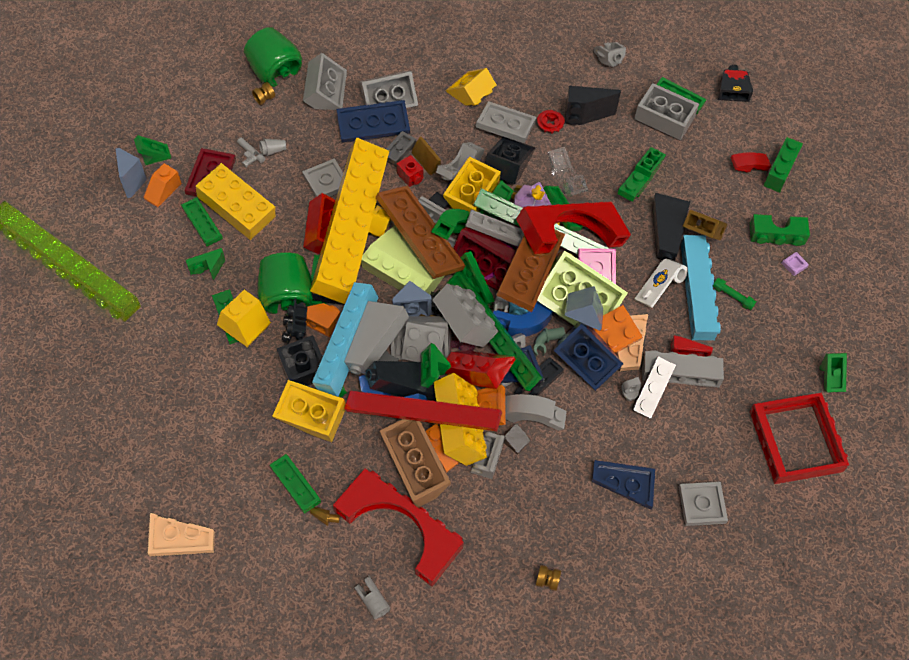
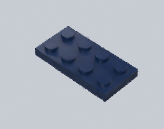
[336,100,410,143]

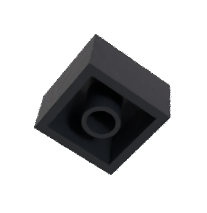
[276,335,323,386]

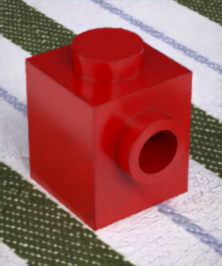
[397,155,424,187]

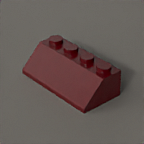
[453,227,516,291]

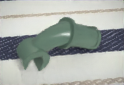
[532,327,565,357]

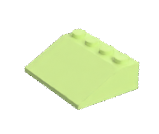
[361,226,445,294]
[537,251,628,326]

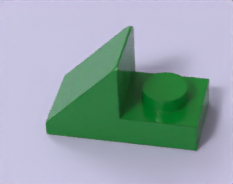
[134,135,171,165]
[186,248,225,280]
[421,343,451,388]
[819,353,847,392]

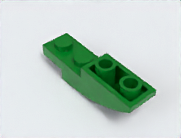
[617,147,666,202]

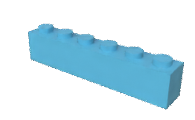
[680,235,721,340]
[312,282,379,397]

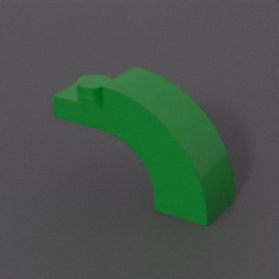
[431,209,470,240]

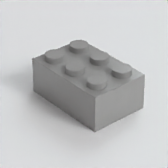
[634,83,699,140]
[433,284,499,347]

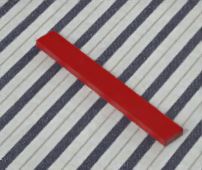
[344,391,502,432]

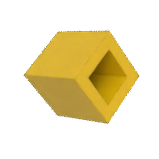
[369,205,391,237]

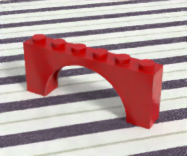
[516,202,631,254]
[333,468,464,587]

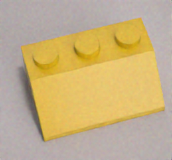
[443,156,501,212]

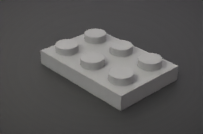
[476,101,536,143]

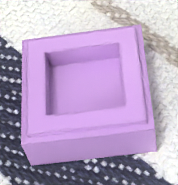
[782,252,809,276]

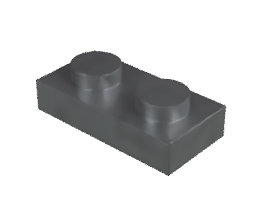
[386,131,416,166]

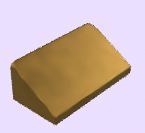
[411,137,441,175]

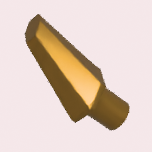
[310,507,340,526]

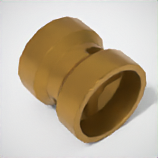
[252,82,276,105]
[535,565,561,591]

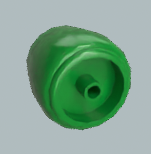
[244,27,302,87]
[257,252,313,314]

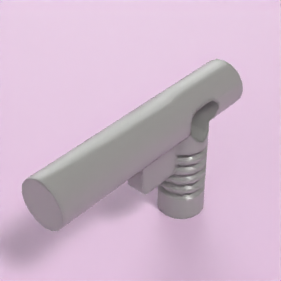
[237,138,266,168]

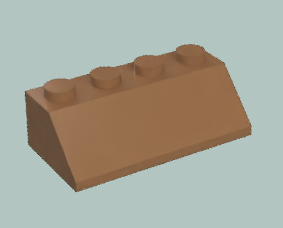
[380,419,451,507]

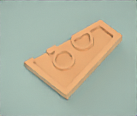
[616,314,648,371]
[148,513,215,556]

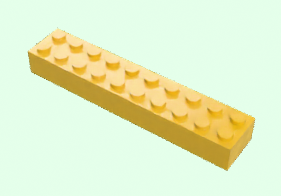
[310,137,389,304]

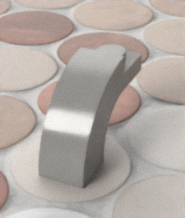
[436,142,485,182]
[505,394,567,431]

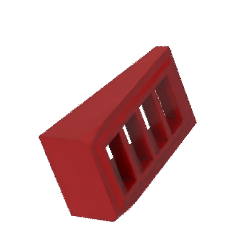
[671,335,713,357]

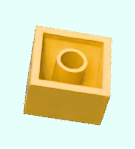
[446,68,496,106]
[217,289,271,347]

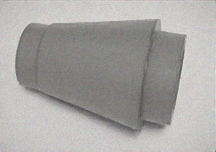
[259,139,286,156]

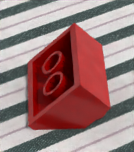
[303,193,336,254]
[445,350,516,389]

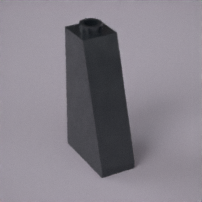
[652,193,690,262]
[365,361,440,401]

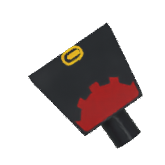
[717,64,753,102]

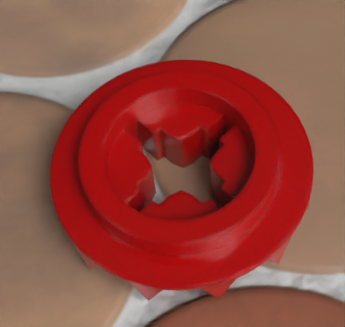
[537,110,565,134]

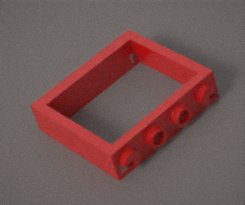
[749,392,849,484]

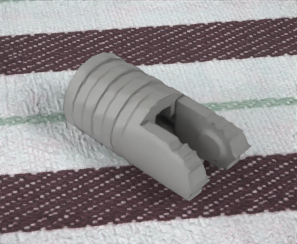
[354,576,391,619]

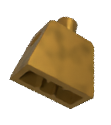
[683,209,727,240]

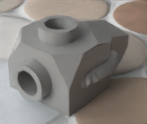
[594,42,626,67]

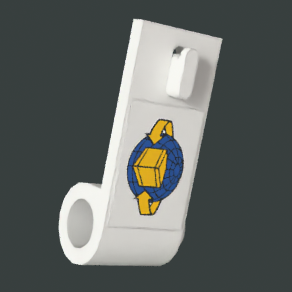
[635,259,687,308]

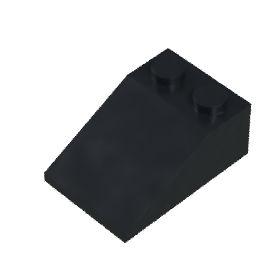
[564,86,621,125]
[485,137,536,184]

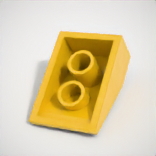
[272,380,346,442]

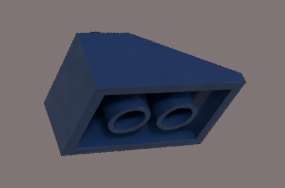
[554,322,624,391]

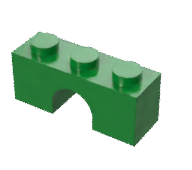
[764,137,803,193]
[749,214,810,246]

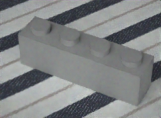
[642,350,724,387]

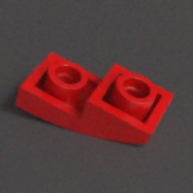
[730,152,771,173]

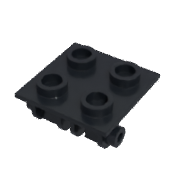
[281,298,308,346]

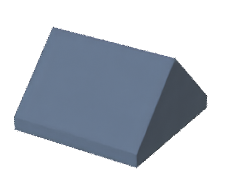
[116,148,147,198]
[392,281,431,316]
[565,286,603,331]

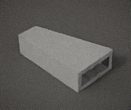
[344,301,409,375]

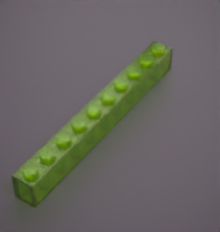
[0,200,141,322]

